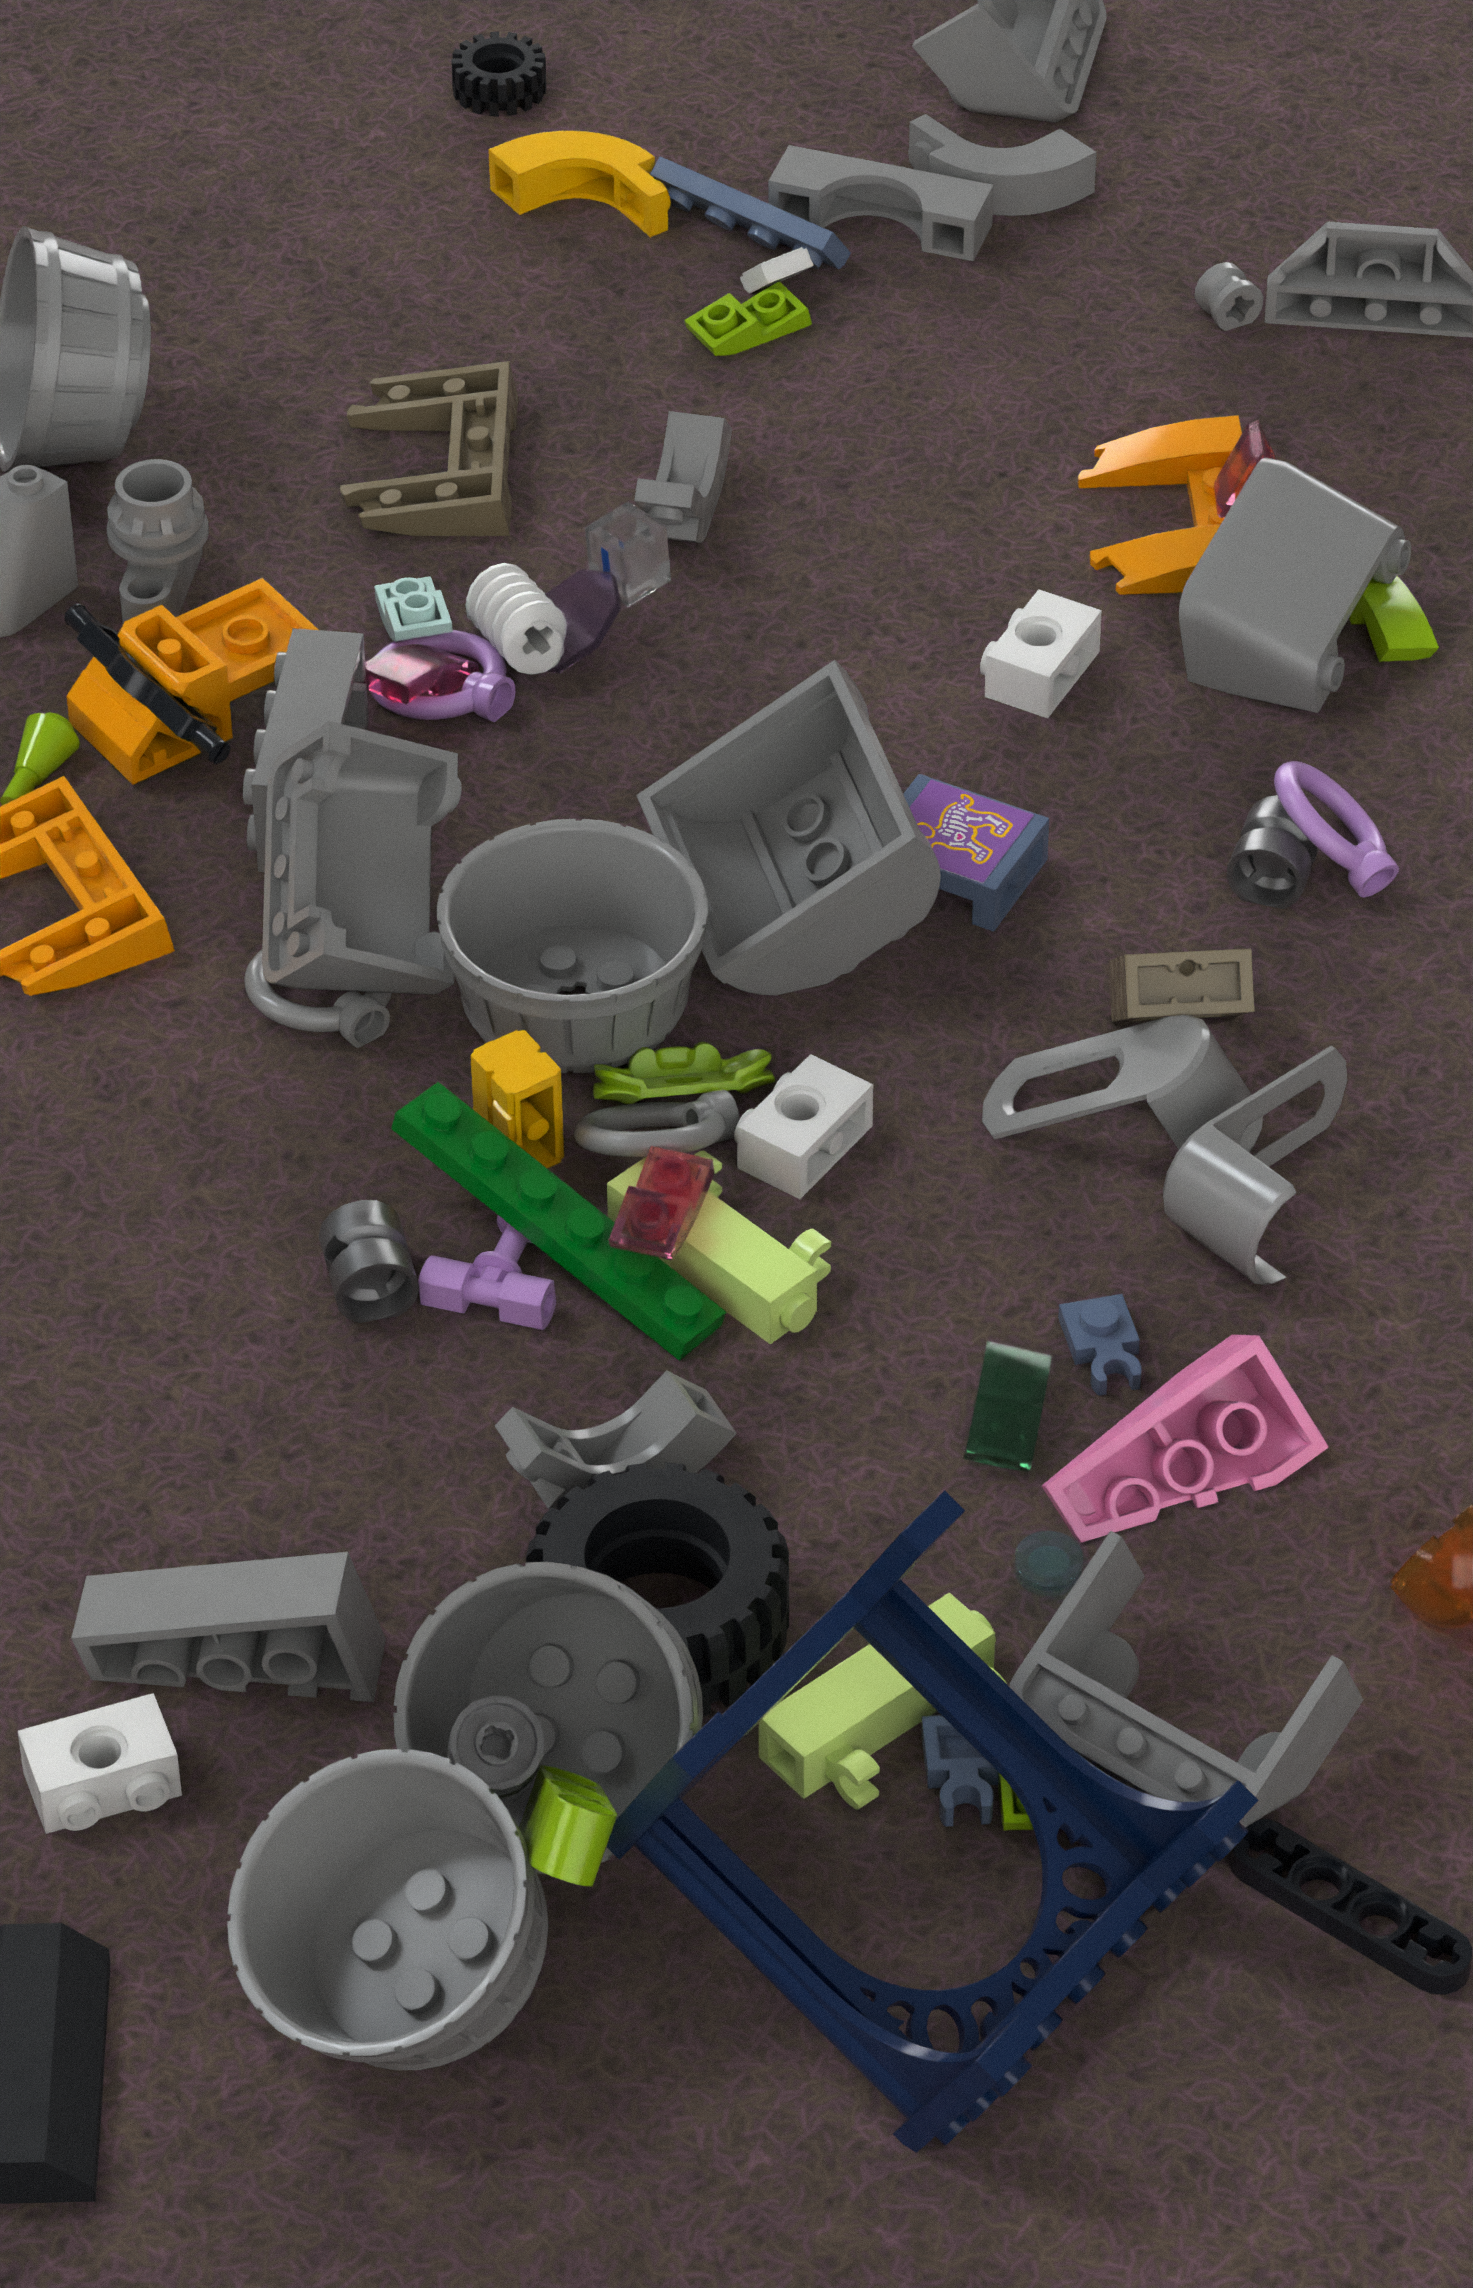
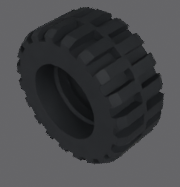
[526,1462,789,1717]

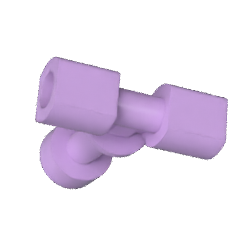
[418,1216,556,1330]

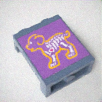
[903,774,1049,932]

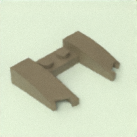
[340,361,518,536]

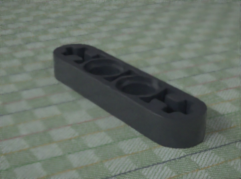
[1229,1819,1472,1995]

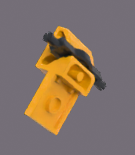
[64,578,319,785]

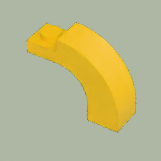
[489,131,671,237]

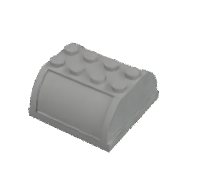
[636,660,941,996]

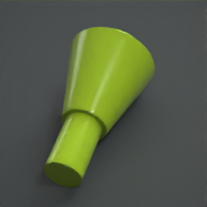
[0,712,80,806]

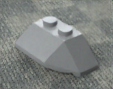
[1264,222,1473,337]

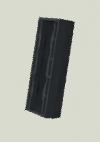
[0,1923,111,2204]

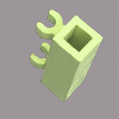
[607,1150,831,1344]
[759,1593,1007,1810]

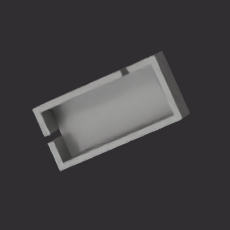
[243,628,369,872]

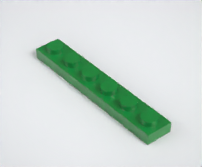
[391,1082,726,1361]

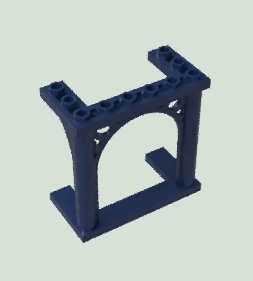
[607,1490,1259,2153]

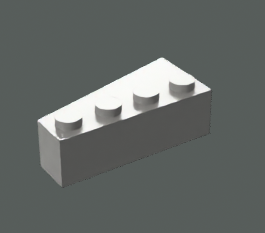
[71,1552,386,1702]

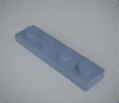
[650,156,851,269]

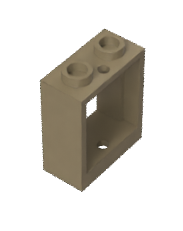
[1109,948,1255,1022]

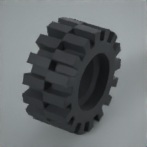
[451,31,547,117]

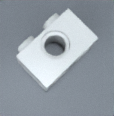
[980,589,1102,718]
[734,1054,873,1199]
[18,1693,182,1834]

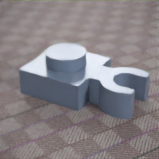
[1058,1294,1142,1396]
[921,1715,998,1827]

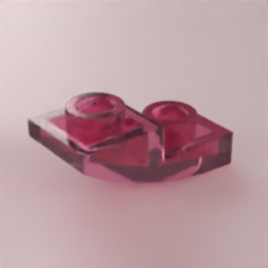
[359,644,479,705]
[609,1146,715,1260]

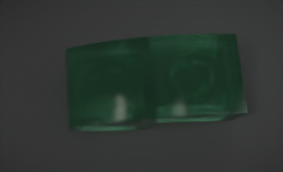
[963,1341,1052,1472]

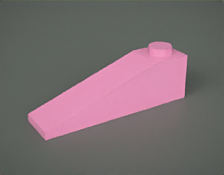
[1042,1335,1329,1543]

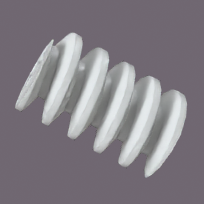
[465,563,567,675]

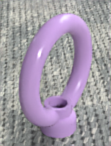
[366,630,516,722]
[1274,761,1399,898]

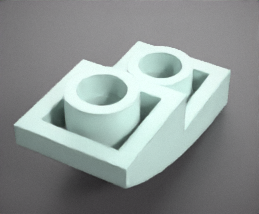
[374,576,453,642]

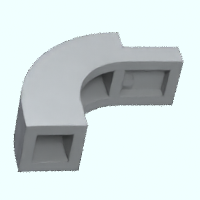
[908,114,1096,216]
[634,411,732,543]
[495,1370,737,1509]

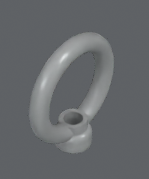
[244,950,392,1048]
[573,1090,739,1157]

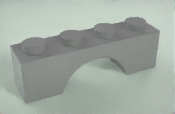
[768,145,994,261]

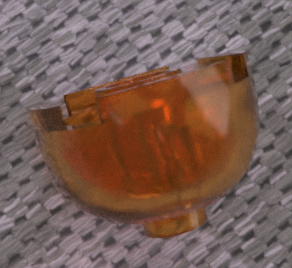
[1389,1504,1473,1629]

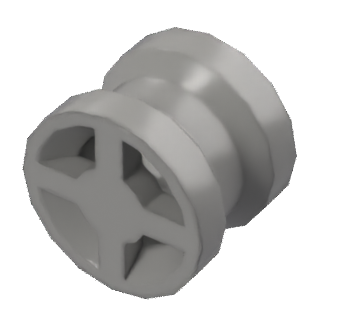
[1194,262,1264,331]

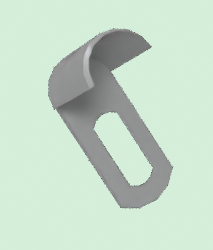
[982,1015,1263,1153]
[1163,1045,1347,1285]

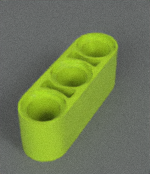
[519,1765,618,1886]

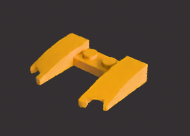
[1078,415,1246,595]
[0,776,175,996]

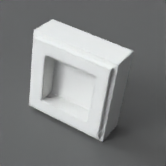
[740,247,814,294]

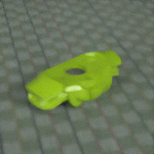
[593,1042,775,1104]

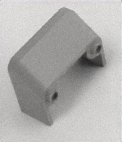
[912,0,1107,123]
[1009,1531,1363,1827]

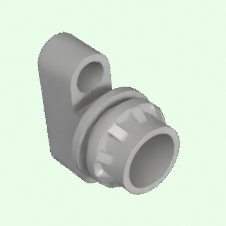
[107,459,209,623]

